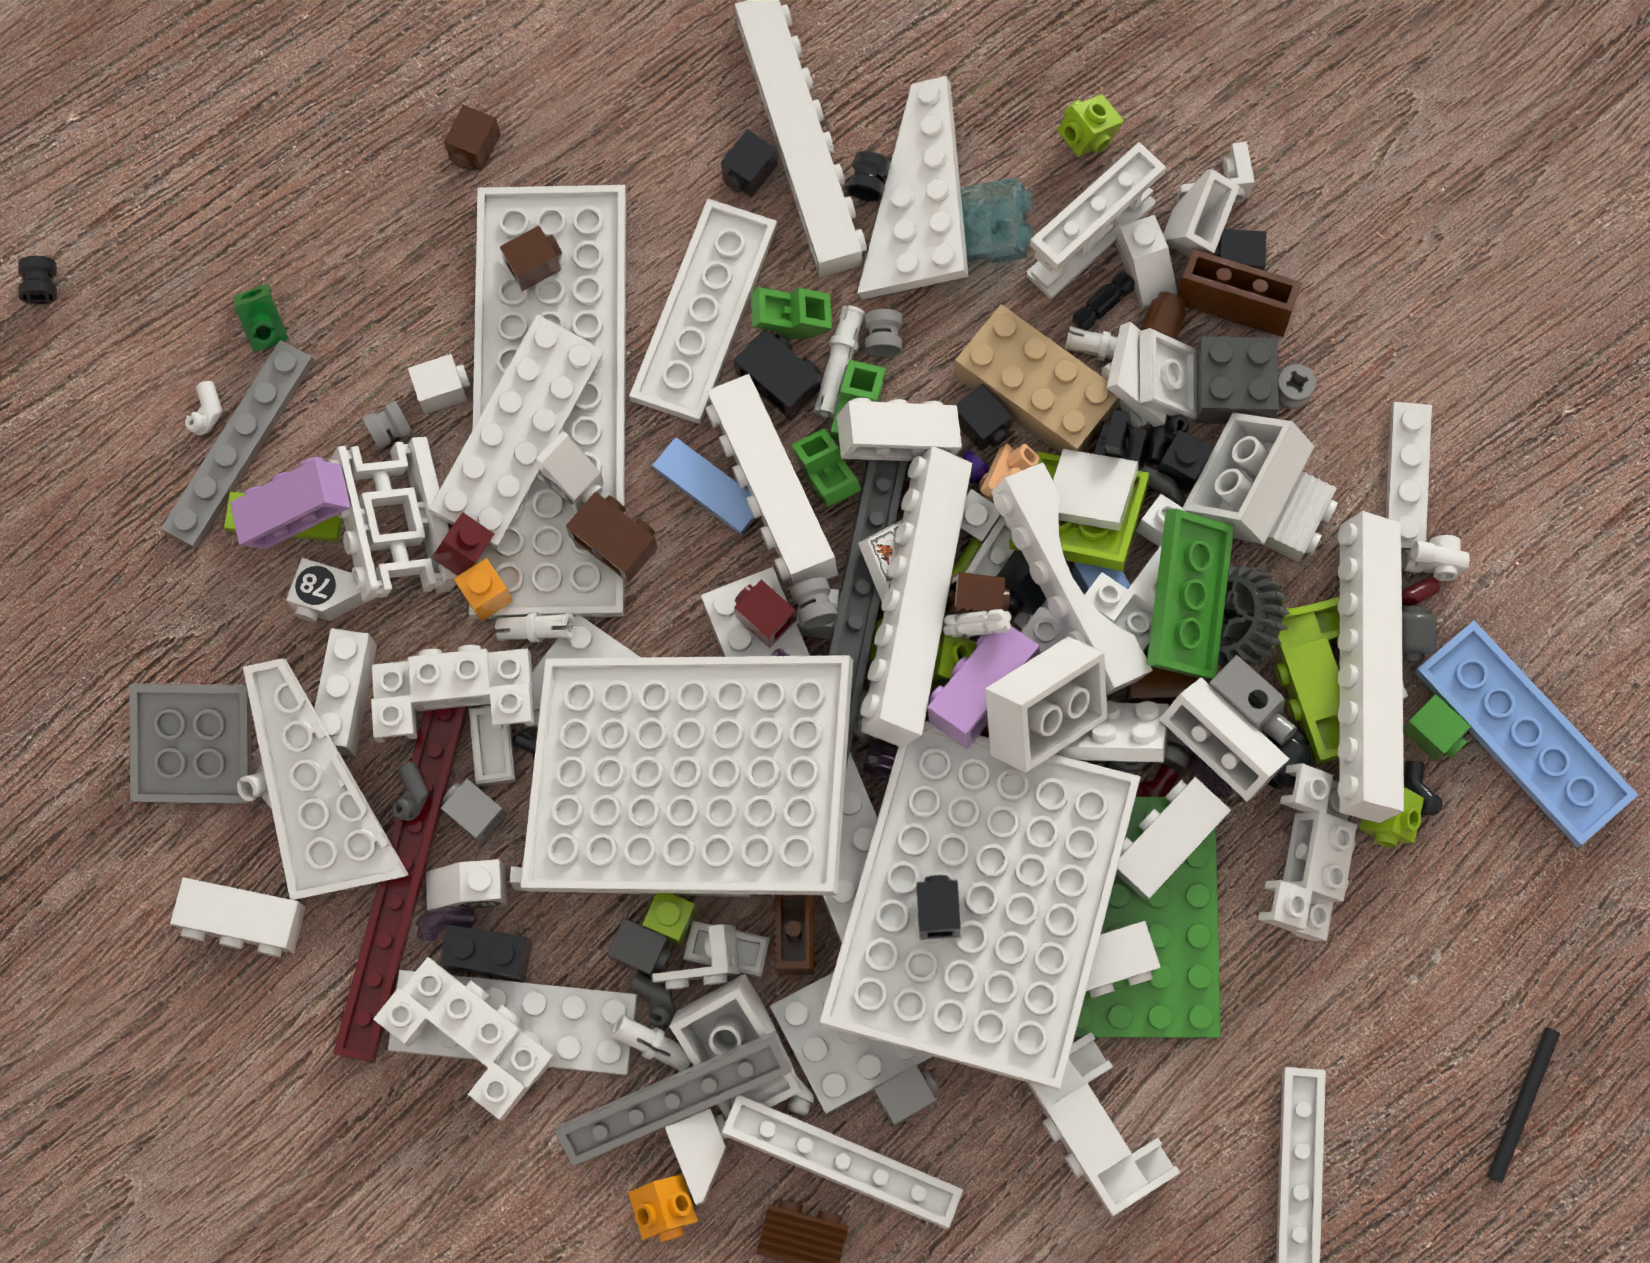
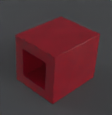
[431,512,495,576]
[734,579,797,648]

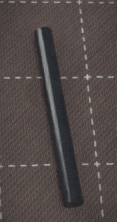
[1487,1027,1560,1183]

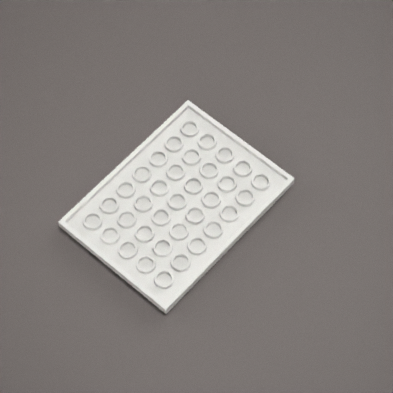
[521,655,853,895]
[819,721,1141,1091]

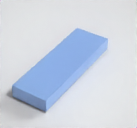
[652,437,755,536]

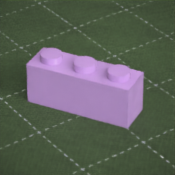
[230,457,351,550]
[927,626,1040,749]

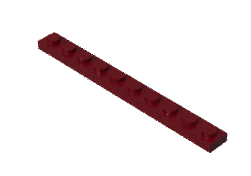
[333,706,469,1064]

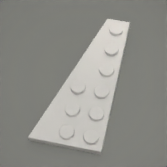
[857,76,968,300]
[243,659,409,900]

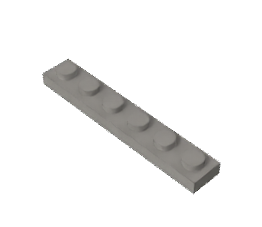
[161,340,315,550]
[555,1031,793,1166]

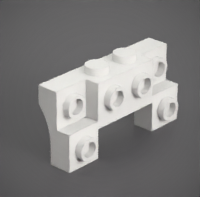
[1084,494,1188,652]
[371,645,535,743]
[1258,764,1357,941]
[373,957,556,1122]
[1027,1032,1180,1217]

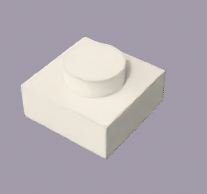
[960,489,1001,543]

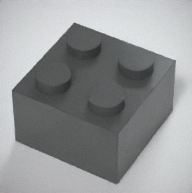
[1196,336,1279,424]

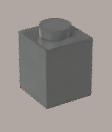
[607,918,673,978]

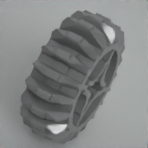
[1218,565,1290,668]

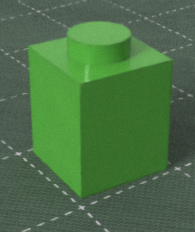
[1403,694,1471,762]

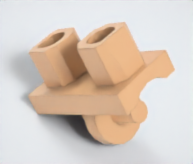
[979,443,1040,503]

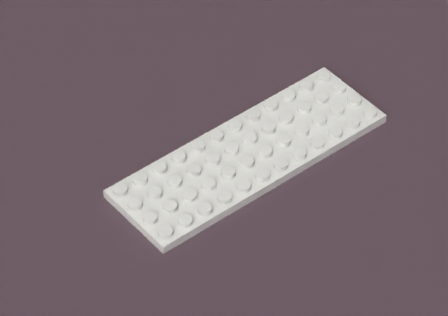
[469,185,626,619]

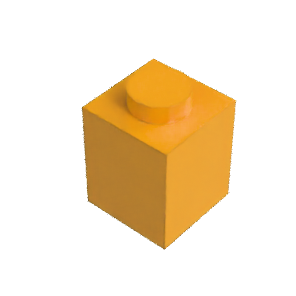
[454,558,513,622]

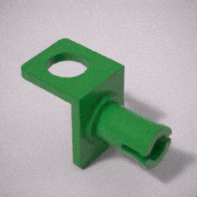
[233,284,288,352]

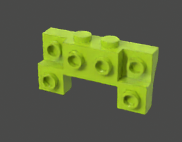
[1274,596,1340,765]

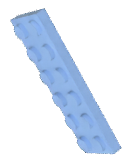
[1414,620,1638,848]

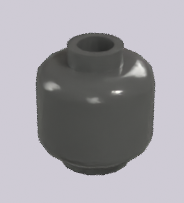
[1402,606,1437,661]

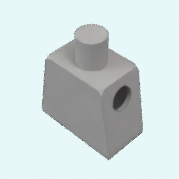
[1210,655,1297,746]

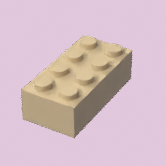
[954,304,1121,454]

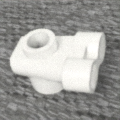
[1401,535,1470,581]

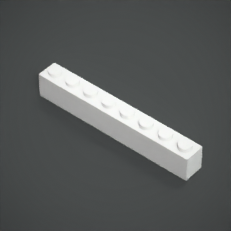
[735,0,867,278]
[861,446,972,748]
[1338,511,1404,823]

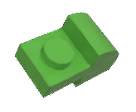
[751,287,832,339]
[830,359,886,441]
[791,428,861,507]

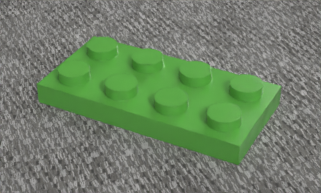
[1147,509,1234,680]

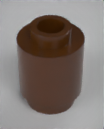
[1140,292,1187,340]

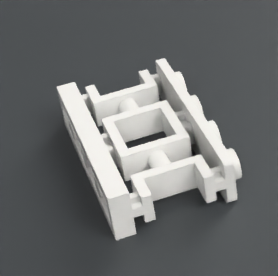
[1027,142,1166,299]
[327,437,457,601]

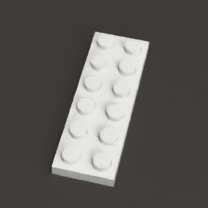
[629,198,778,425]
[428,314,604,548]
[388,970,638,1076]

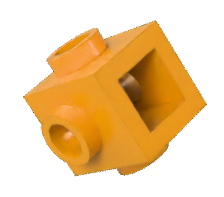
[628,1174,698,1243]

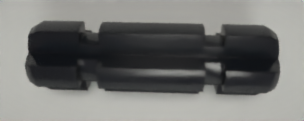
[1072,271,1135,331]

